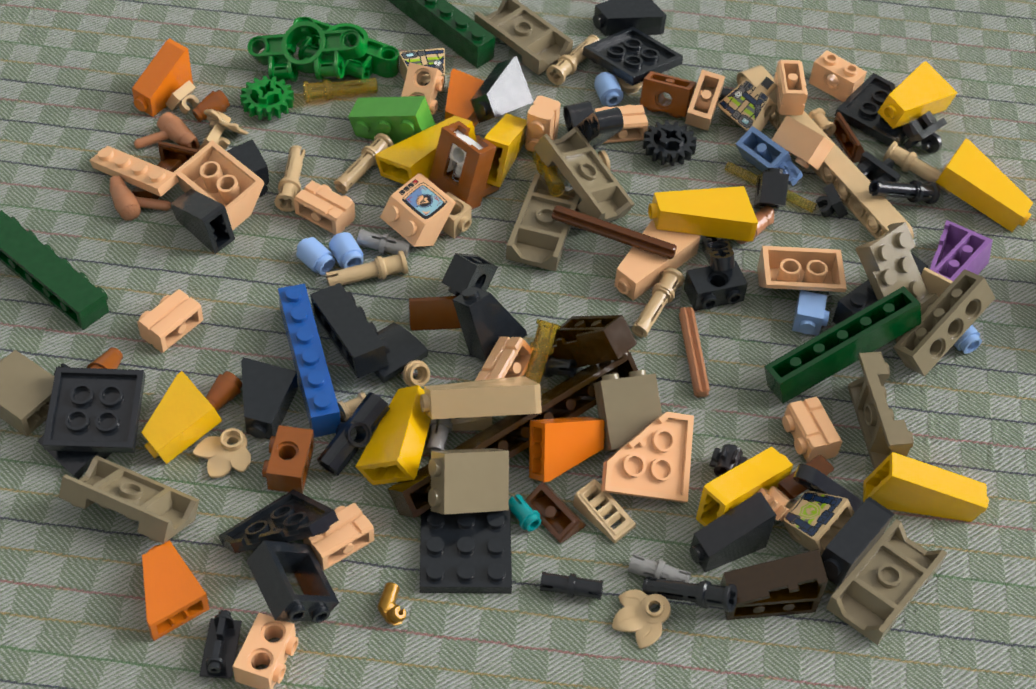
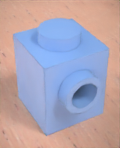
[792,290,830,336]

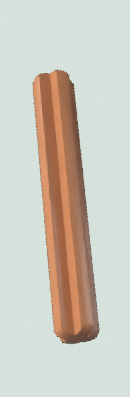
[679,307,710,398]

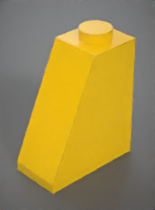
[141,371,222,464]

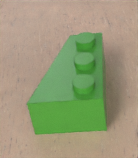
[348,96,436,145]

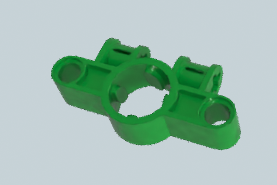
[293,17,399,83]
[247,21,367,82]

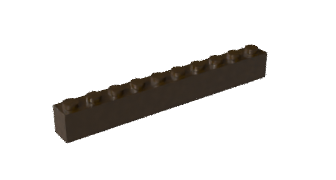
[387,352,638,518]

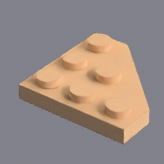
[601,412,694,503]

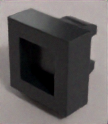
[816,183,848,219]

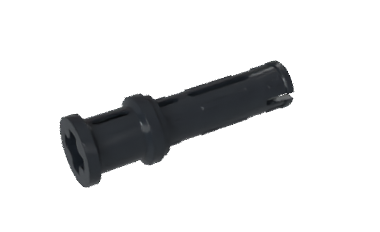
[869,180,940,204]
[642,576,737,612]

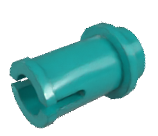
[508,494,542,532]

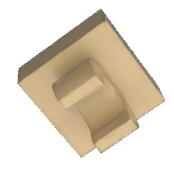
[166,80,199,114]
[198,123,231,150]

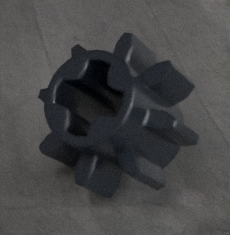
[709,444,747,477]

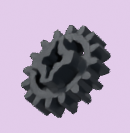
[643,120,697,166]

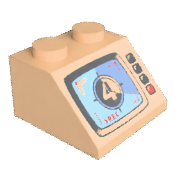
[380,174,456,247]

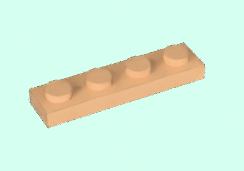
[89,146,179,197]

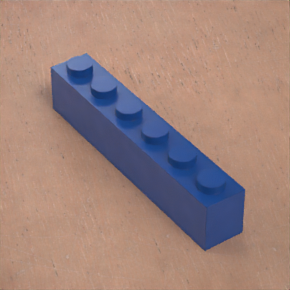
[278,284,341,438]

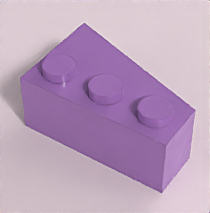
[930,220,993,281]

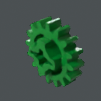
[240,76,294,121]

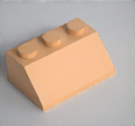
[174,140,264,230]
[757,246,847,292]

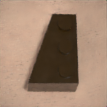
[535,315,637,368]
[720,549,828,620]

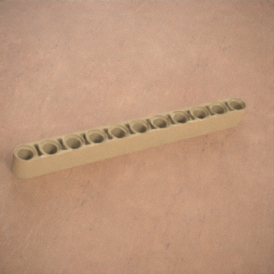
[737,65,914,239]

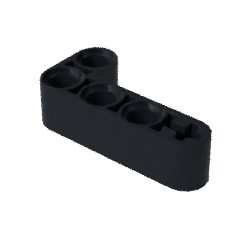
[563,101,624,147]

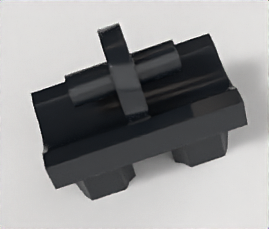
[902,111,947,153]
[856,151,901,182]

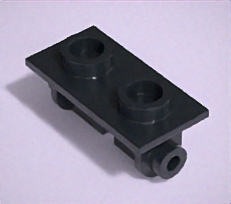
[199,610,242,679]

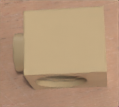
[442,192,472,238]

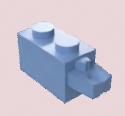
[736,126,803,186]

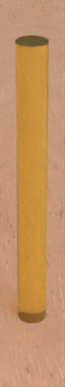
[724,161,817,213]

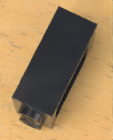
[246,540,339,623]

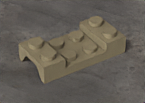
[474,0,573,75]
[534,127,635,222]
[506,173,582,271]
[855,222,938,343]
[848,351,914,470]
[59,456,199,544]
[826,519,947,645]

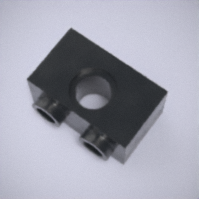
[754,168,789,208]
[441,253,498,296]
[683,261,748,311]

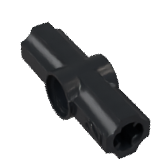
[317,392,390,476]

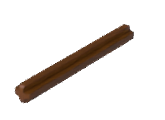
[552,205,677,259]

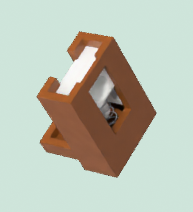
[429,121,500,210]

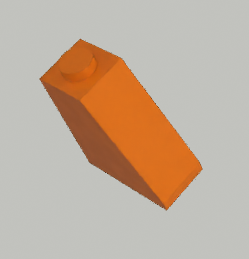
[132,38,193,117]
[445,68,484,128]
[529,416,605,482]
[142,540,209,641]

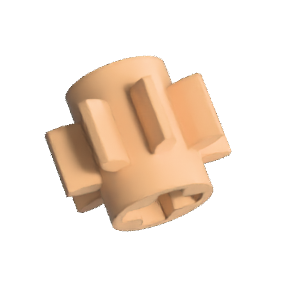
[757,486,790,521]

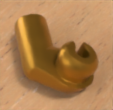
[377,582,406,625]

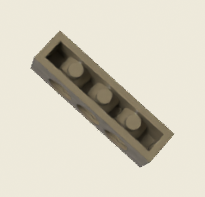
[894,269,995,376]

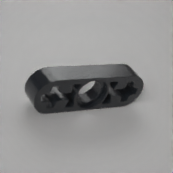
[702,236,735,271]
[793,464,864,513]

